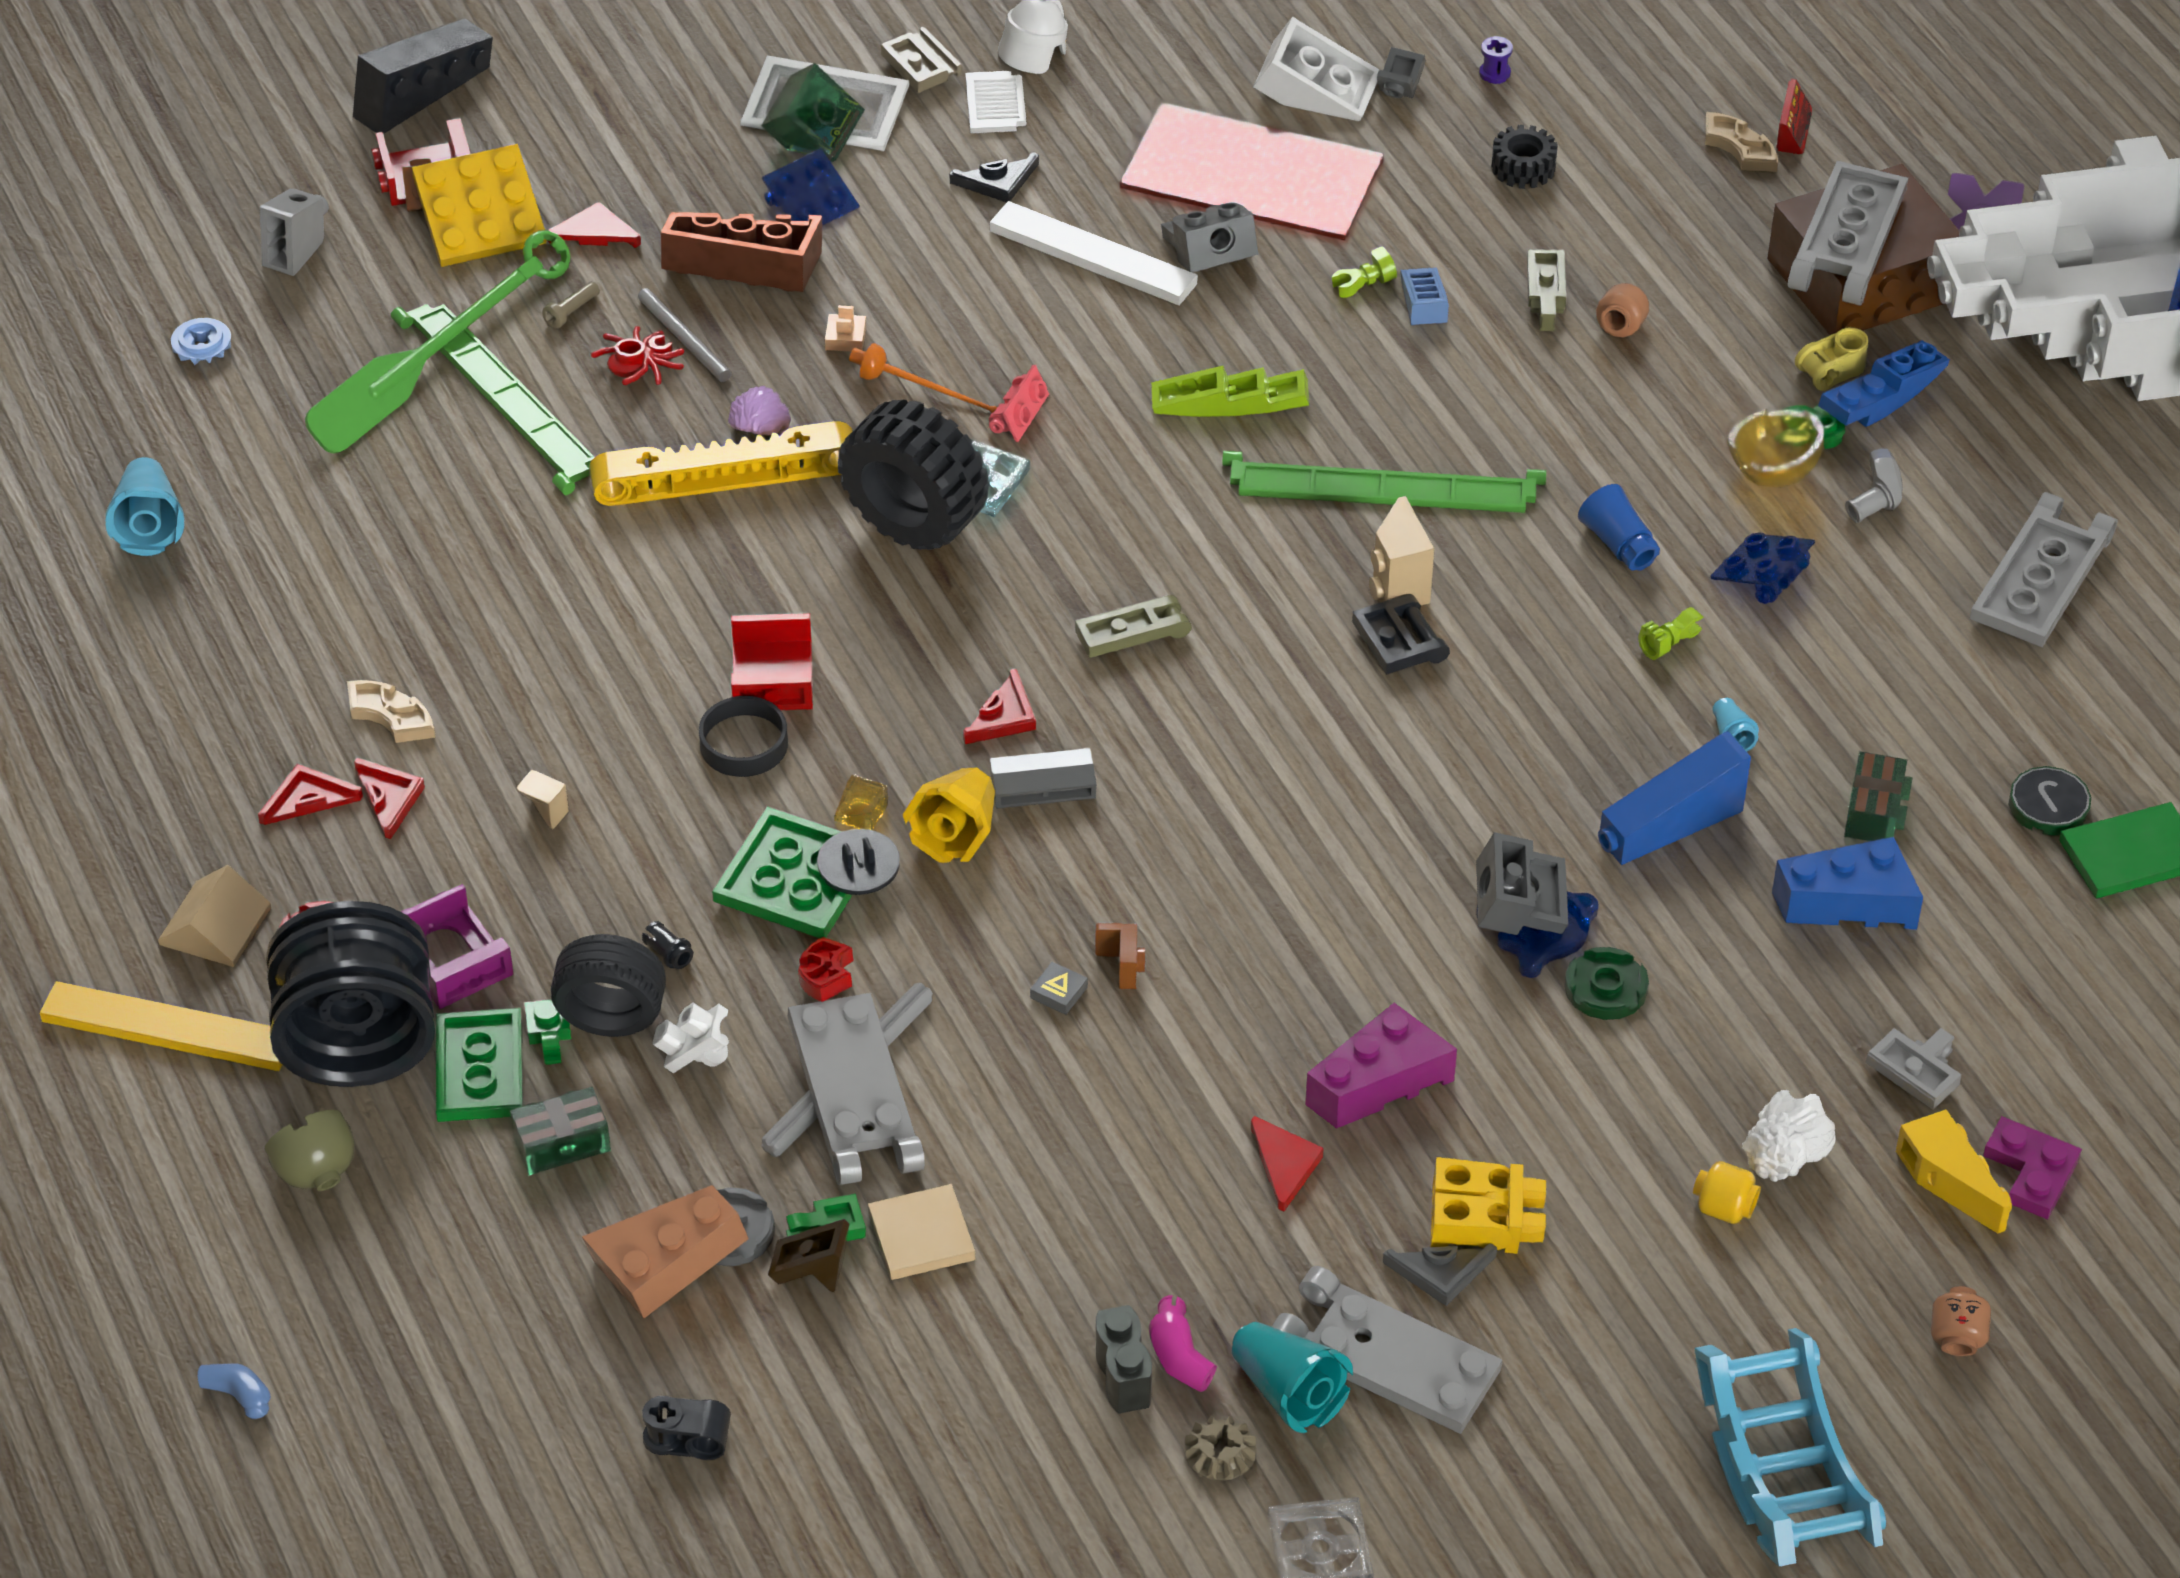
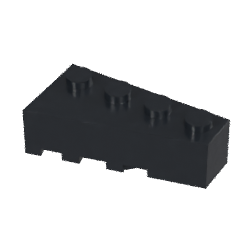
[352,18,493,134]

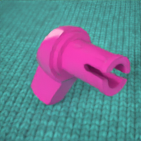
[1149,1295,1218,1392]

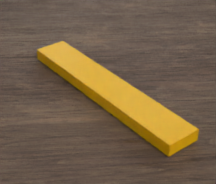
[40,981,282,1071]

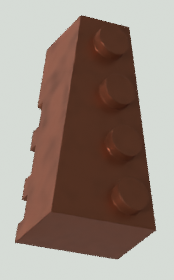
[661,212,822,292]

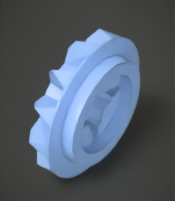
[171,318,231,365]

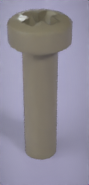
[542,281,600,329]

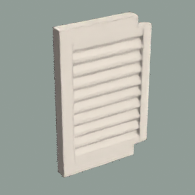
[966,71,1027,133]

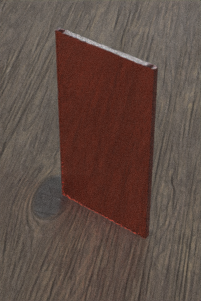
[1120,103,1384,241]

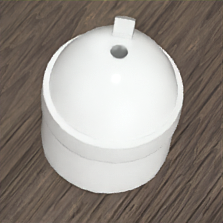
[998,0,1068,74]

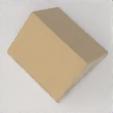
[158,865,271,967]

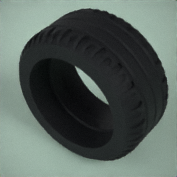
[551,934,666,1037]

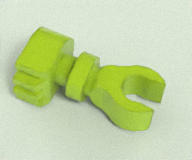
[1332,246,1397,298]
[1638,607,1704,660]

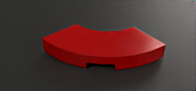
[798,937,854,1002]

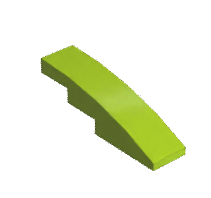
[1151,365,1309,417]

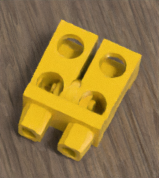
[1430,1157,1546,1254]

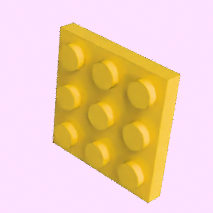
[412,144,547,267]

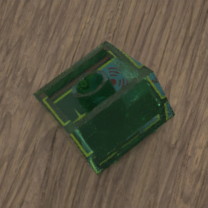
[761,63,865,162]

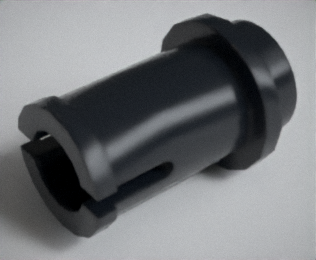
[642,921,694,969]

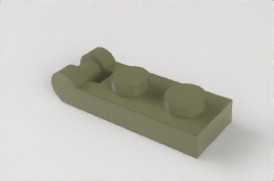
[1075,595,1192,658]

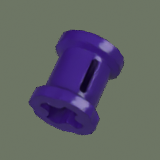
[1479,36,1513,84]

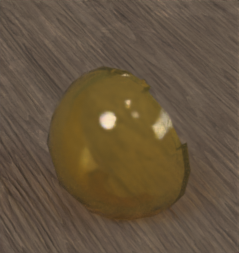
[1727,409,1824,488]

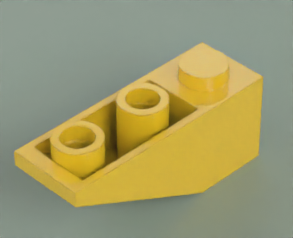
[1896,1109,2012,1234]

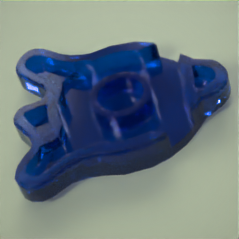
[1476,892,1599,978]

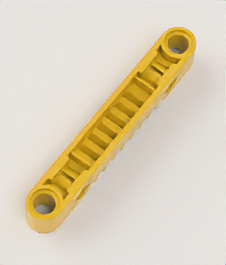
[589,421,852,506]

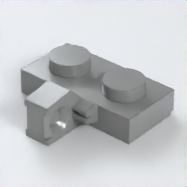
[1866,1028,1961,1110]

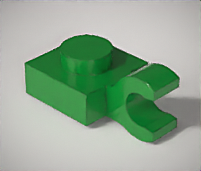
[524,999,572,1065]
[786,1194,866,1241]

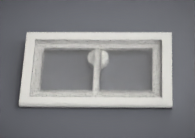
[741,55,909,151]

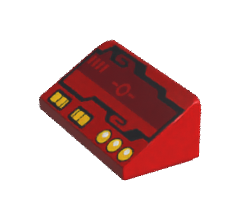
[1776,79,1812,154]

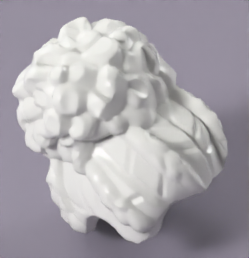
[1742,1090,1836,1182]

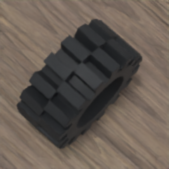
[1491,125,1558,189]

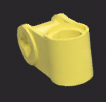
[1794,327,1868,391]

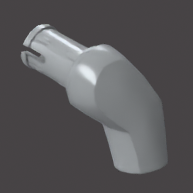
[1845,449,1903,523]

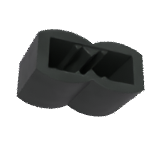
[1096,1305,1152,1414]

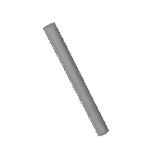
[638,288,731,382]

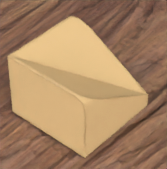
[517,770,569,829]

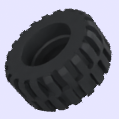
[838,400,989,550]

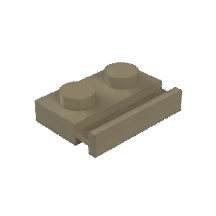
[881,27,962,93]

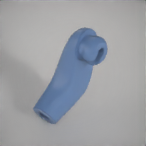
[198,1363,271,1419]

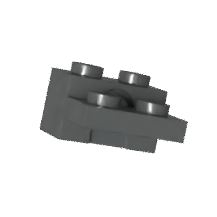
[1161,202,1258,272]
[1476,832,1568,935]

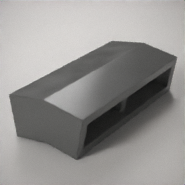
[990,748,1097,809]

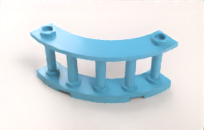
[1695,1328,1886,1567]

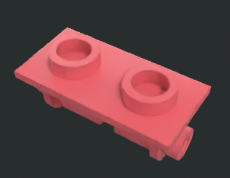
[989,365,1049,442]

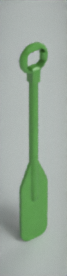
[305,230,571,453]

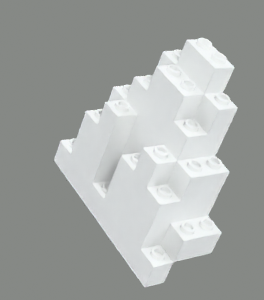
[1927,136,2180,401]

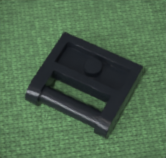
[1352,594,1450,675]

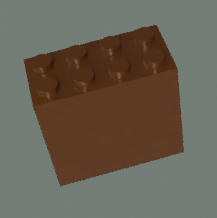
[1767,164,1960,335]

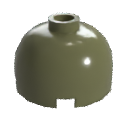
[265,1110,354,1191]

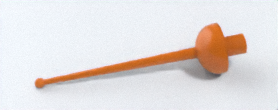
[849,343,997,413]

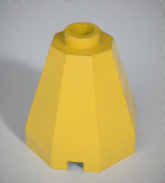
[902,767,995,863]

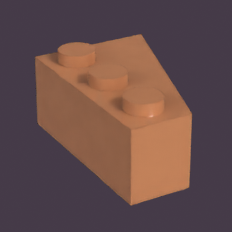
[582,1185,749,1318]

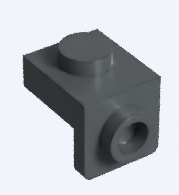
[1377,47,1426,98]

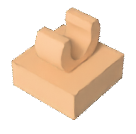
[825,306,866,352]

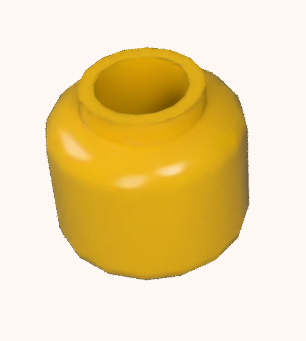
[1693,1161,1761,1224]

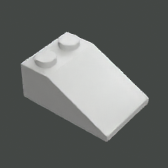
[1253,17,1379,121]

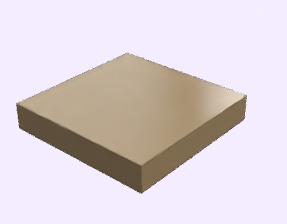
[868,1184,975,1280]

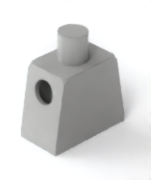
[260,189,329,276]

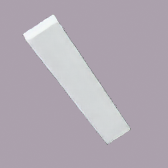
[990,201,1198,306]

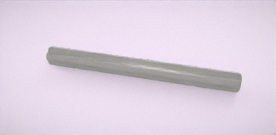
[762,983,933,1157]

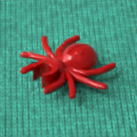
[591,326,685,385]

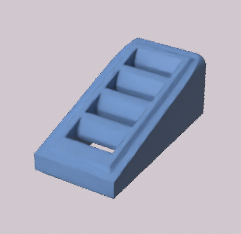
[1400,267,1449,325]

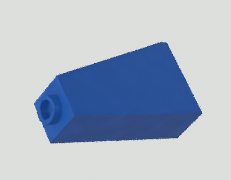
[1598,731,1751,865]

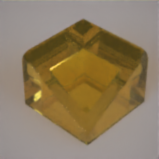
[834,774,888,830]

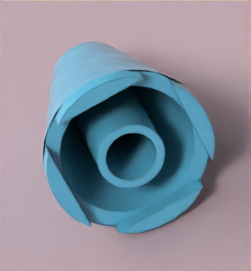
[106,457,184,556]

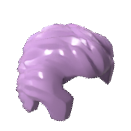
[728,386,791,437]

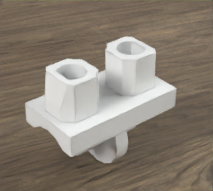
[653,1003,729,1073]

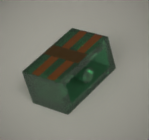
[1844,751,1913,841]
[510,1086,611,1175]

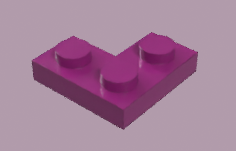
[1983,1116,2082,1220]

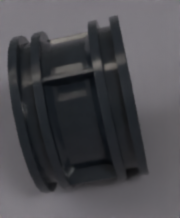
[266,901,435,1087]

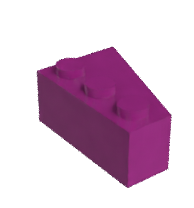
[1305,1003,1457,1129]

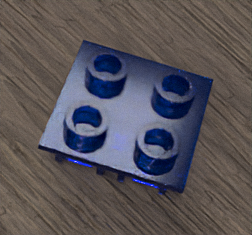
[762,148,860,226]
[1710,532,1815,604]

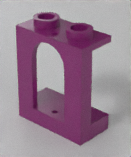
[401,884,514,1009]

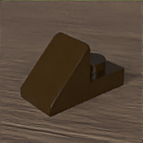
[768,1219,849,1292]

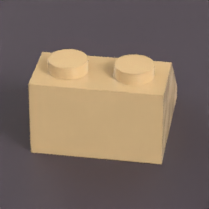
[1369,496,1434,605]

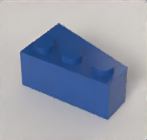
[1772,837,1923,930]

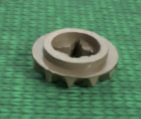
[1184,1415,1257,1480]

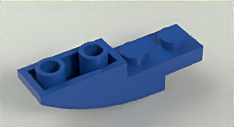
[1818,340,1950,427]

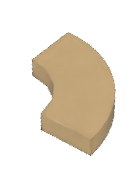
[1705,112,1778,172]
[347,680,435,743]

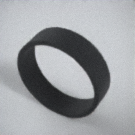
[699,696,788,777]

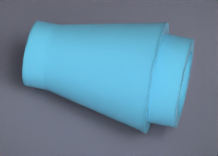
[1712,698,1759,752]

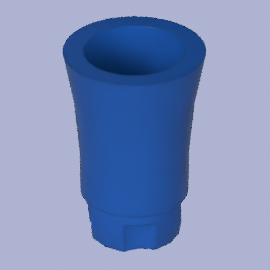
[1578,484,1660,571]

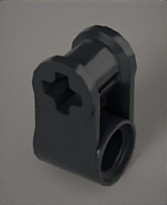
[642,1396,731,1460]

